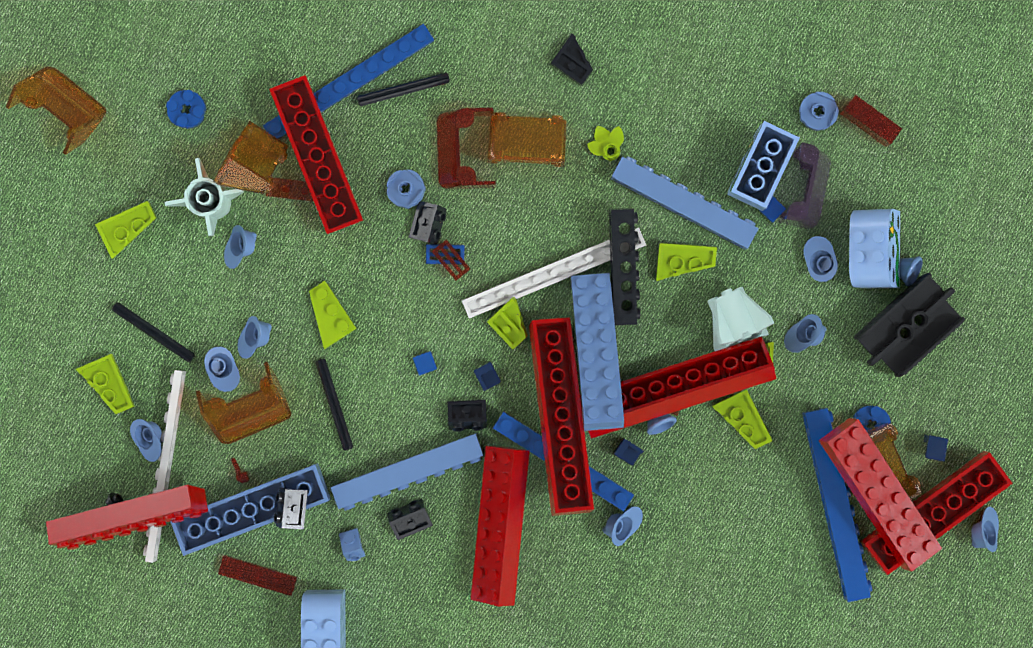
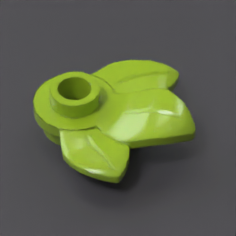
[587,126,624,161]

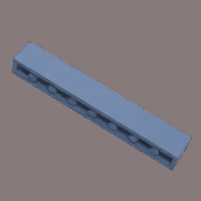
[611,156,759,250]
[331,433,484,511]

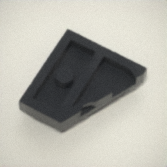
[551,33,593,86]

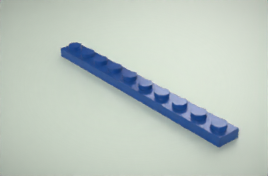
[263,24,434,142]

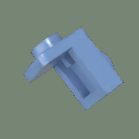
[339,528,365,561]

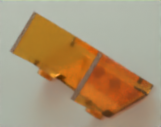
[6,67,106,155]
[196,362,291,444]

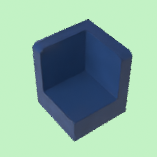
[474,362,501,391]
[923,435,948,462]
[613,437,644,465]

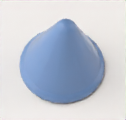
[900,256,923,286]
[647,414,677,435]

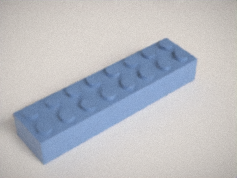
[571,273,624,431]
[170,463,331,556]

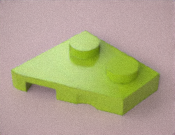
[487,297,528,349]

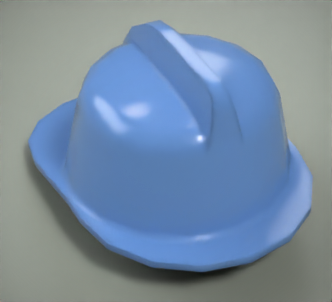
[224,225,257,269]
[804,236,838,282]
[784,314,827,353]
[238,316,272,359]
[204,347,240,392]
[130,419,162,462]
[602,506,643,546]
[971,507,999,552]

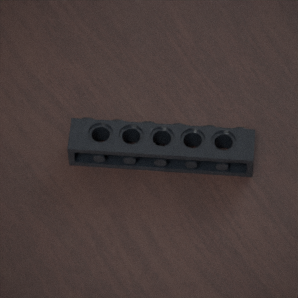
[609,208,640,326]

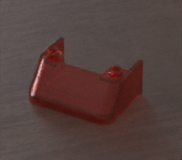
[437,107,496,189]

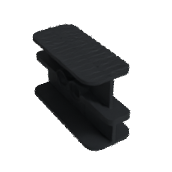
[854,273,965,377]

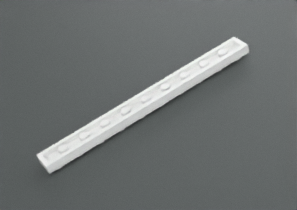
[462,228,646,319]
[143,370,186,563]

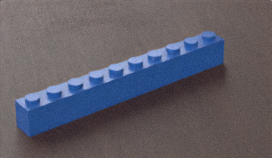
[802,408,872,602]

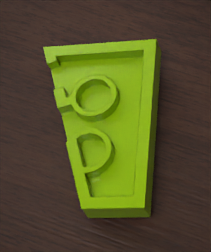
[95,200,157,259]
[656,242,717,281]
[309,281,357,350]
[76,354,135,414]
[712,389,773,449]

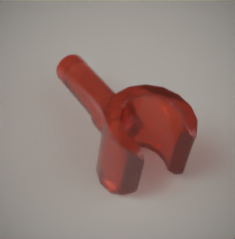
[231,458,249,483]

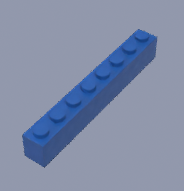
[493,411,634,511]

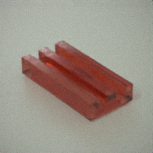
[432,239,471,281]

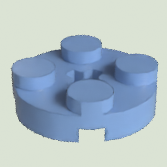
[799,92,839,131]
[387,169,426,209]

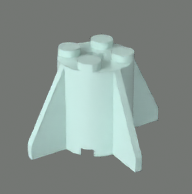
[165,158,244,236]
[707,287,774,351]

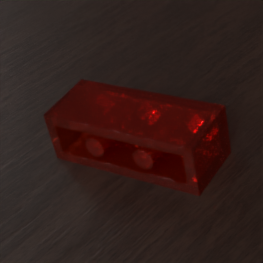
[840,95,902,147]

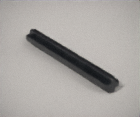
[357,72,450,106]
[112,303,195,362]
[315,359,353,451]

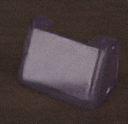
[779,142,831,229]

